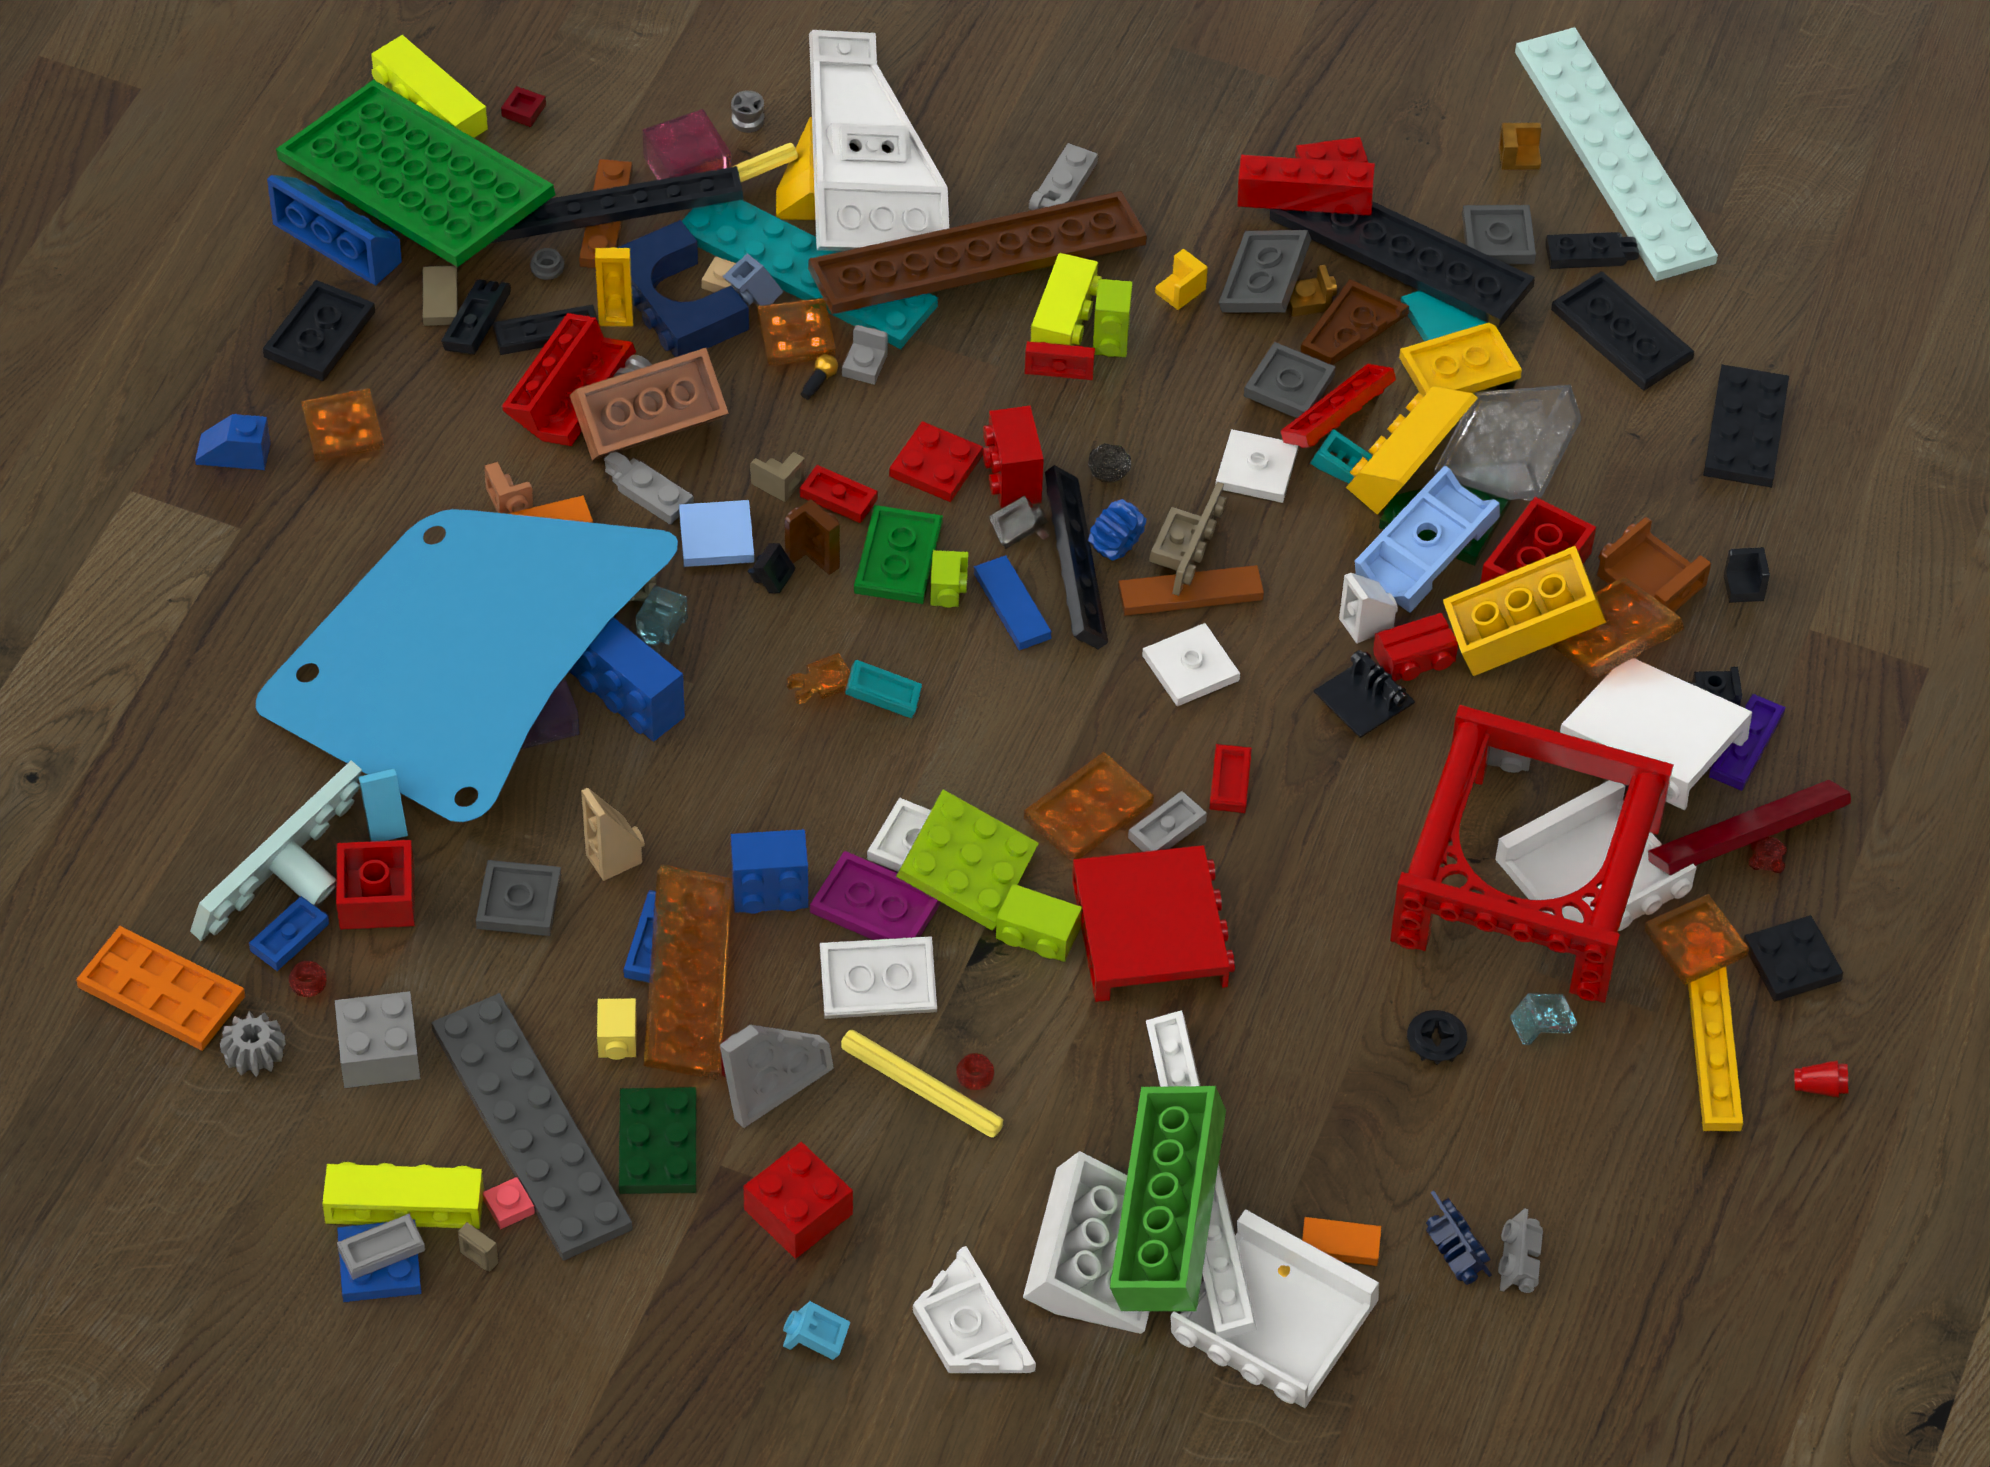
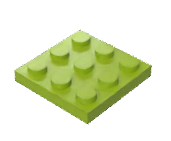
[896,789,1039,931]

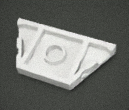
[913,1246,1036,1373]

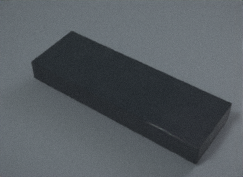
[493,304,599,355]

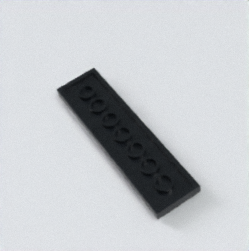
[1270,201,1535,328]

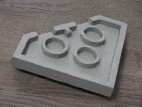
[720,1025,834,1128]

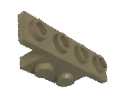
[1149,482,1227,596]

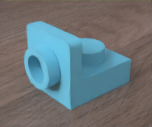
[783,1301,850,1360]

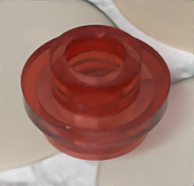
[289,961,327,997]
[956,1053,994,1090]

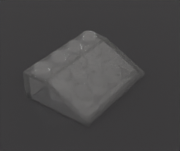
[1434,384,1582,500]

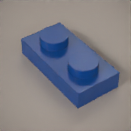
[249,896,329,971]

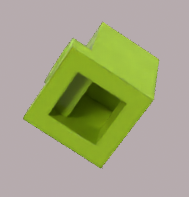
[930,550,968,608]

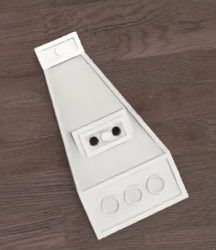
[809,30,949,251]

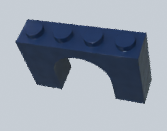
[617,220,749,357]

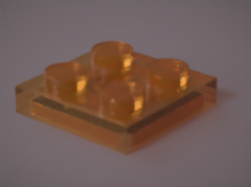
[757,298,836,366]
[301,388,384,462]
[1644,894,1749,985]

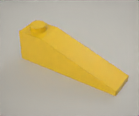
[776,117,816,220]

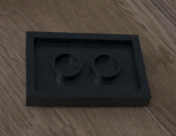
[263,280,375,381]

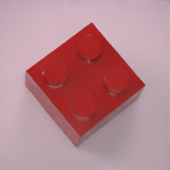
[983,406,1044,508]
[336,840,415,930]
[743,1141,853,1259]

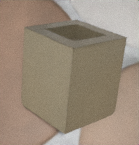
[750,452,805,502]

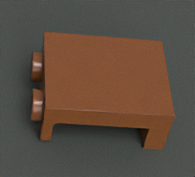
[1597,517,1711,623]

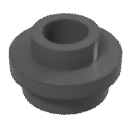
[530,248,564,280]

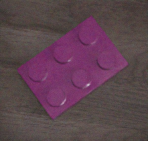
[810,851,942,940]

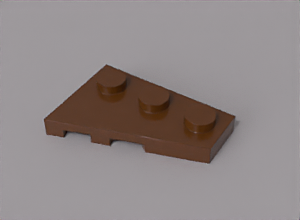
[1300,279,1409,365]

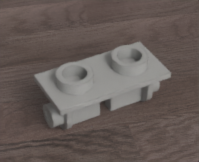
[1498,1208,1543,1293]

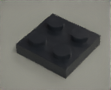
[1742,915,1843,1002]

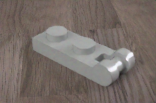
[1029,143,1098,210]

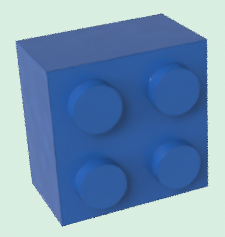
[731,829,808,914]

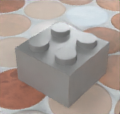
[335,991,420,1088]

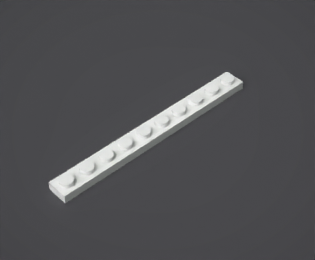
[1146,1010,1257,1339]

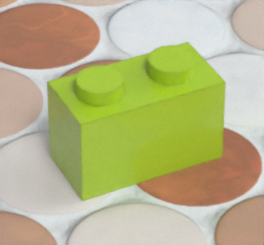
[1093,279,1132,357]
[996,884,1082,962]

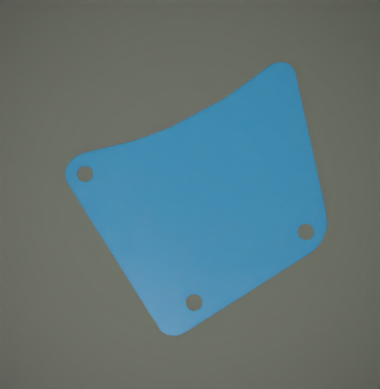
[256,509,678,822]

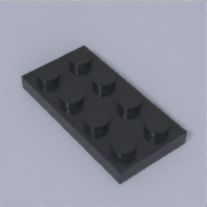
[1703,364,1789,488]

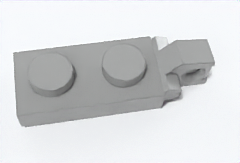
[604,451,694,524]

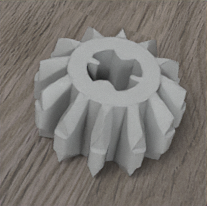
[220,1011,286,1077]

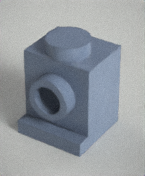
[723,254,783,310]

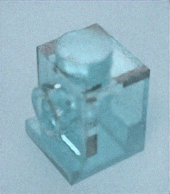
[636,585,688,645]

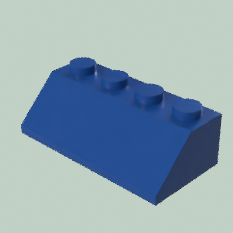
[267,175,402,286]

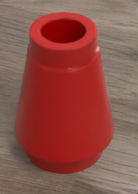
[1794,1060,1849,1098]

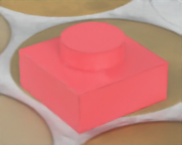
[482,1177,535,1229]

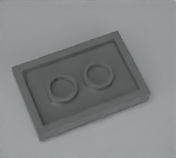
[1219,230,1311,312]

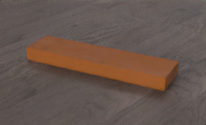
[1118,565,1264,616]

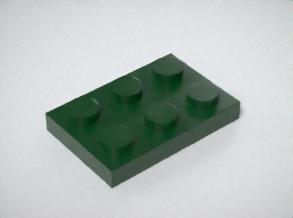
[619,1087,697,1194]

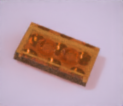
[1024,752,1154,862]

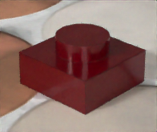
[501,86,546,127]

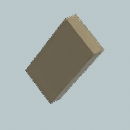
[423,266,458,326]

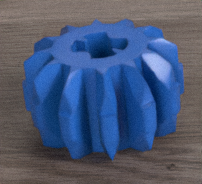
[1088,499,1147,561]

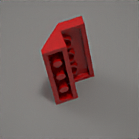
[501,313,636,446]

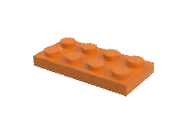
[76,926,245,1051]

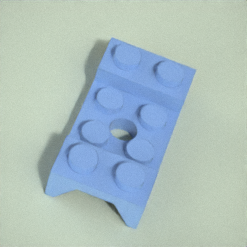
[1355,465,1500,613]

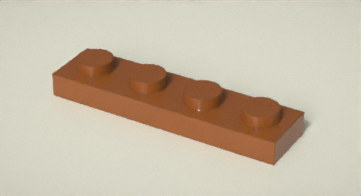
[579,159,633,268]

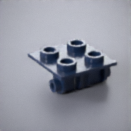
[1426,1190,1492,1285]

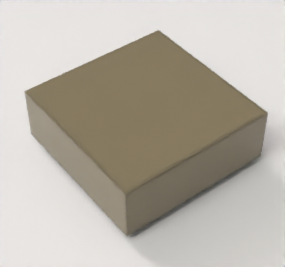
[458,1222,498,1272]

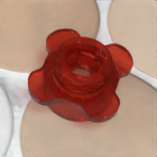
[1749,837,1787,873]

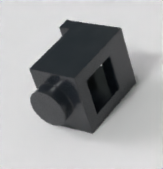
[1688,667,1742,706]

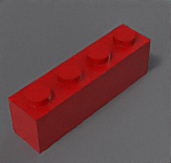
[1238,155,1375,215]

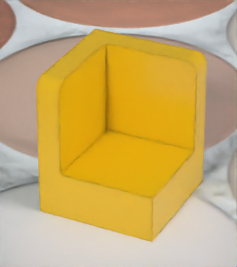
[1155,249,1208,310]

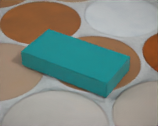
[845,660,922,719]

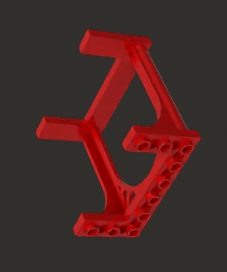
[1390,705,1674,1003]

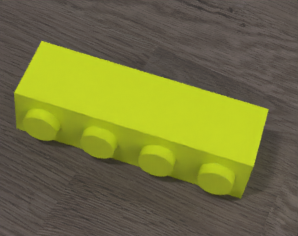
[371,35,488,138]
[322,1162,484,1229]

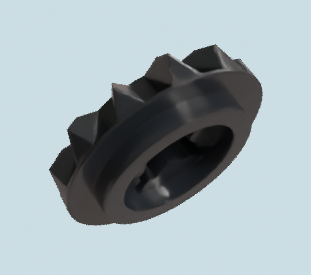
[1406,1010,1467,1065]

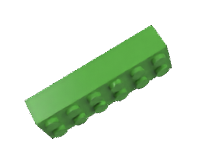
[1110,1086,1226,1311]

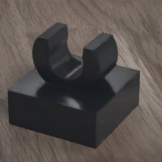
[747,543,796,593]

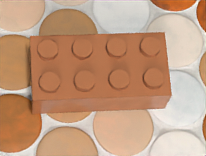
[570,348,729,461]

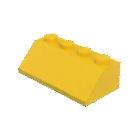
[1346,386,1478,515]
[1443,546,1606,676]

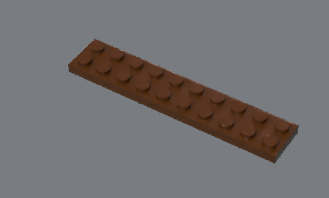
[808,191,1147,314]

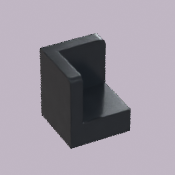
[1723,547,1770,603]

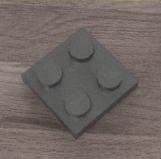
[1462,205,1536,264]
[1244,342,1336,418]
[476,860,562,936]

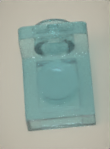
[1510,993,1577,1045]

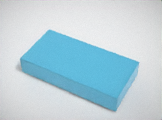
[358,769,408,842]

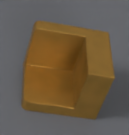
[1499,123,1542,170]

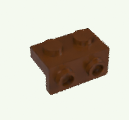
[785,499,840,575]

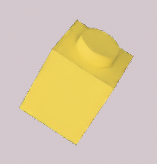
[597,998,637,1060]

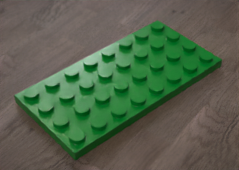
[276,80,556,267]

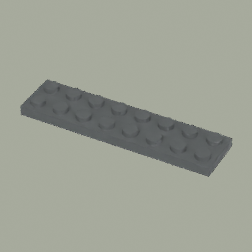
[431,993,633,1261]

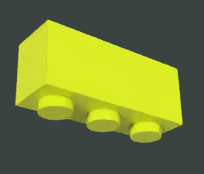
[1031,253,1102,346]

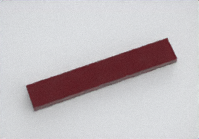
[1648,780,1851,875]

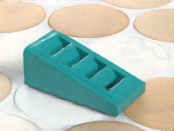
[1310,429,1373,484]

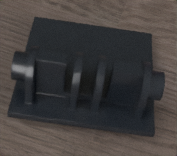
[1314,650,1415,738]

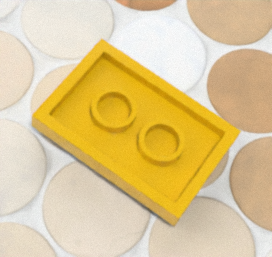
[1399,322,1522,396]

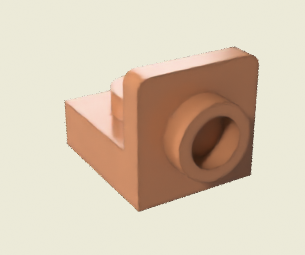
[485,462,533,514]

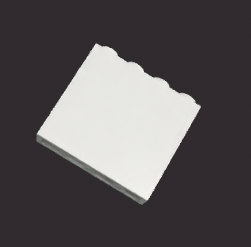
[1560,655,1752,810]
[1495,780,1696,931]
[1171,1209,1379,1408]

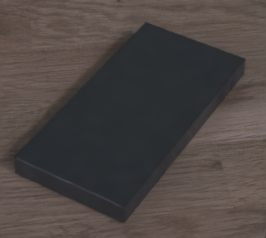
[1551,271,1695,391]

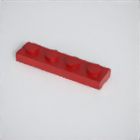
[1280,364,1396,448]

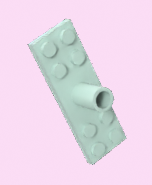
[190,760,362,941]

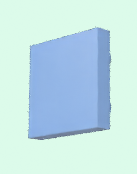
[679,500,754,567]

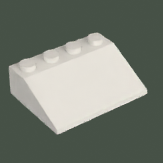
[1023,1151,1149,1334]

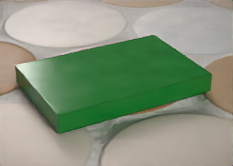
[854,505,943,604]

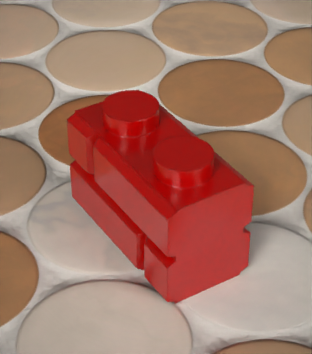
[1373,613,1458,681]

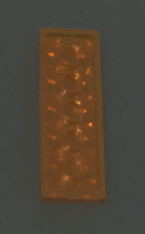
[643,864,733,1080]

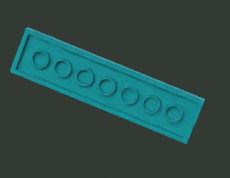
[682,200,938,349]

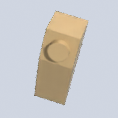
[581,788,645,881]

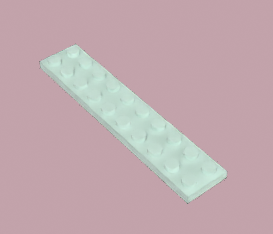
[1515,27,1718,281]

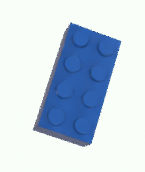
[569,617,685,742]

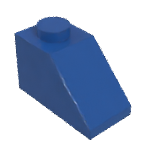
[195,414,271,470]

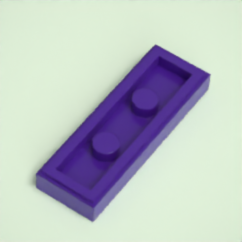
[1709,694,1786,791]

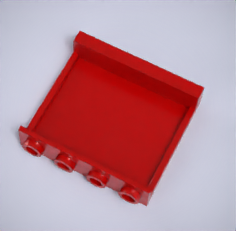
[1072,845,1235,1002]

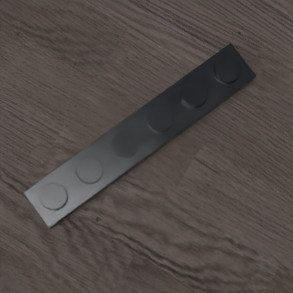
[1045,465,1108,650]

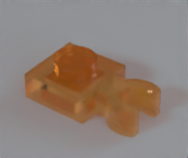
[787,653,850,704]

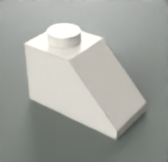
[1339,573,1398,644]

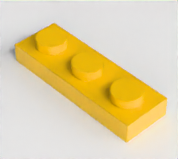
[595,247,633,326]

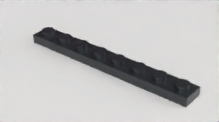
[491,166,744,243]

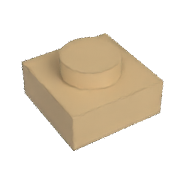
[701,256,736,293]

